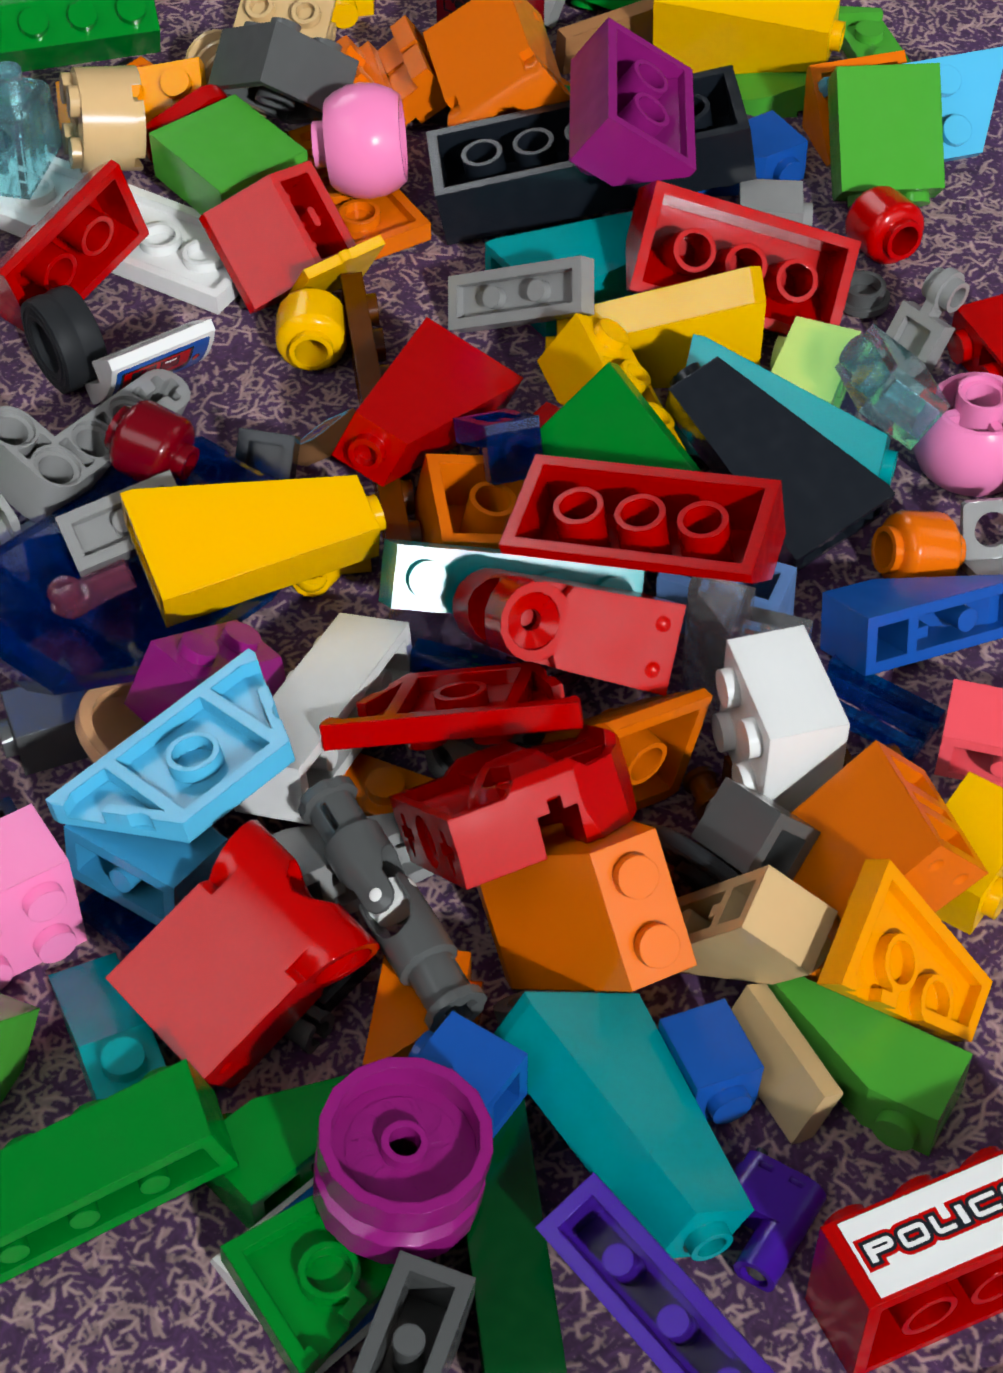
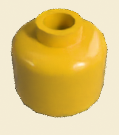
[275,288,347,370]

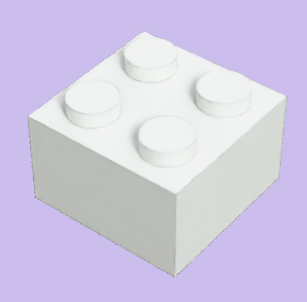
[711,625,850,812]

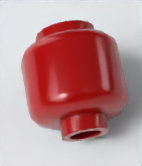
[845,186,924,265]

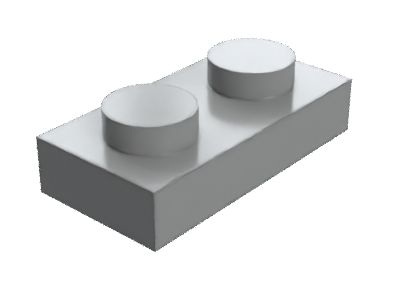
[55,470,177,579]

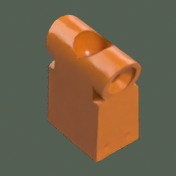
[422,0,570,127]
[791,740,988,983]

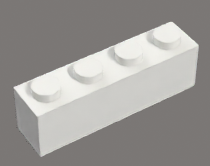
[234,613,416,824]

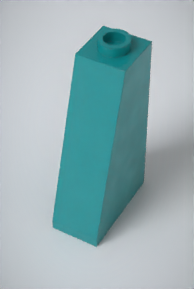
[485,211,637,338]
[674,334,898,486]
[494,991,754,1261]

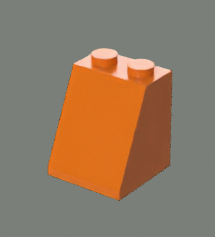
[477,821,697,992]

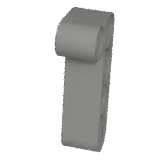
[0,369,191,525]

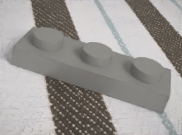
[448,255,595,333]

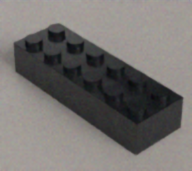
[426,65,757,245]

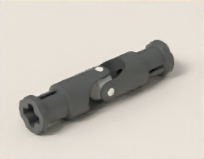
[298,775,488,1032]

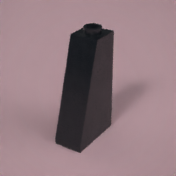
[665,356,895,572]

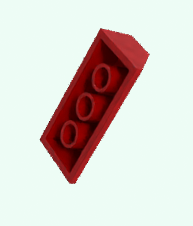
[626,180,862,336]
[499,454,786,584]

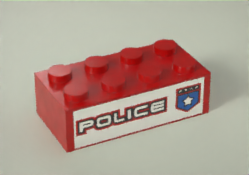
[805,1146,1003,1373]

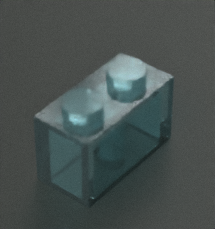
[835,324,950,451]

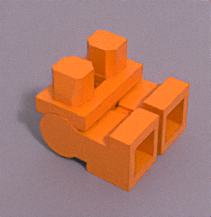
[336,15,447,125]

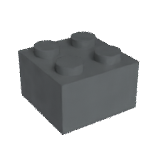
[208,17,359,124]

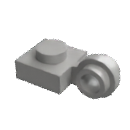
[877,267,970,377]

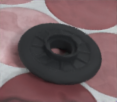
[652,825,742,891]

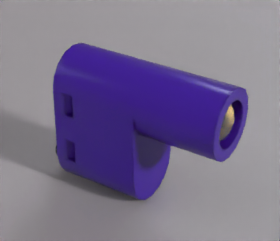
[733,1147,827,1292]

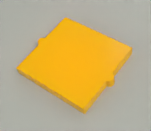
[288,235,386,295]

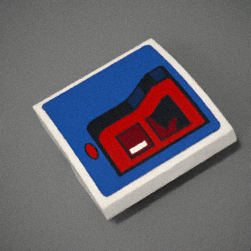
[85,319,215,405]

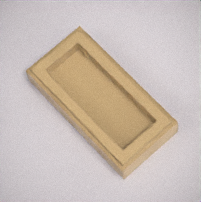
[731,983,844,1145]

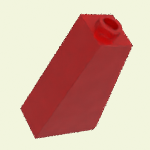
[332,317,523,487]

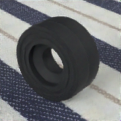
[21,285,108,394]

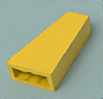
[653,0,846,74]
[545,266,766,388]
[120,475,386,628]

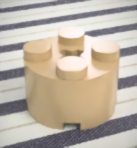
[59,65,146,173]

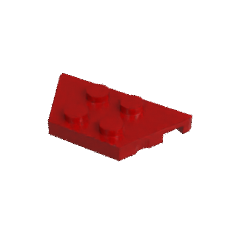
[319,662,584,751]

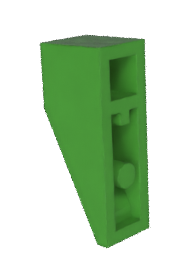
[767,977,973,1157]

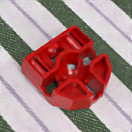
[388,724,637,890]

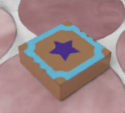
[297,408,355,466]

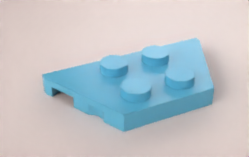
[818,46,1003,162]
[45,648,295,843]

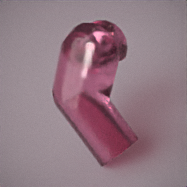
[47,559,137,619]

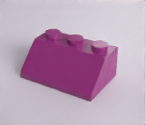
[569,17,696,187]

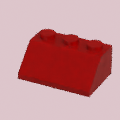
[0,159,149,331]

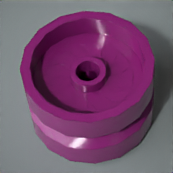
[313,1057,493,1264]

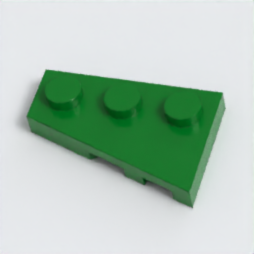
[220,1195,394,1373]

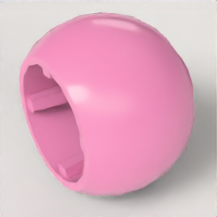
[311,82,408,199]
[912,372,1003,497]

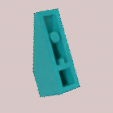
[48,953,166,1100]

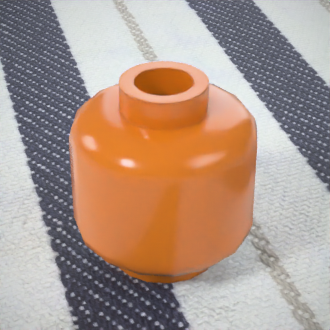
[871,510,966,579]

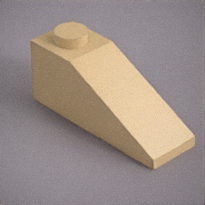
[677,865,838,985]

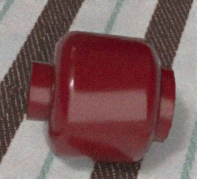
[104,400,200,482]

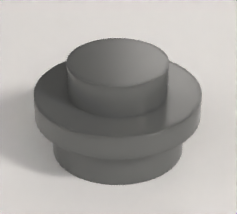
[843,270,890,318]

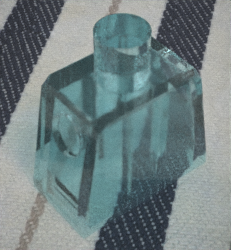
[0,61,63,200]

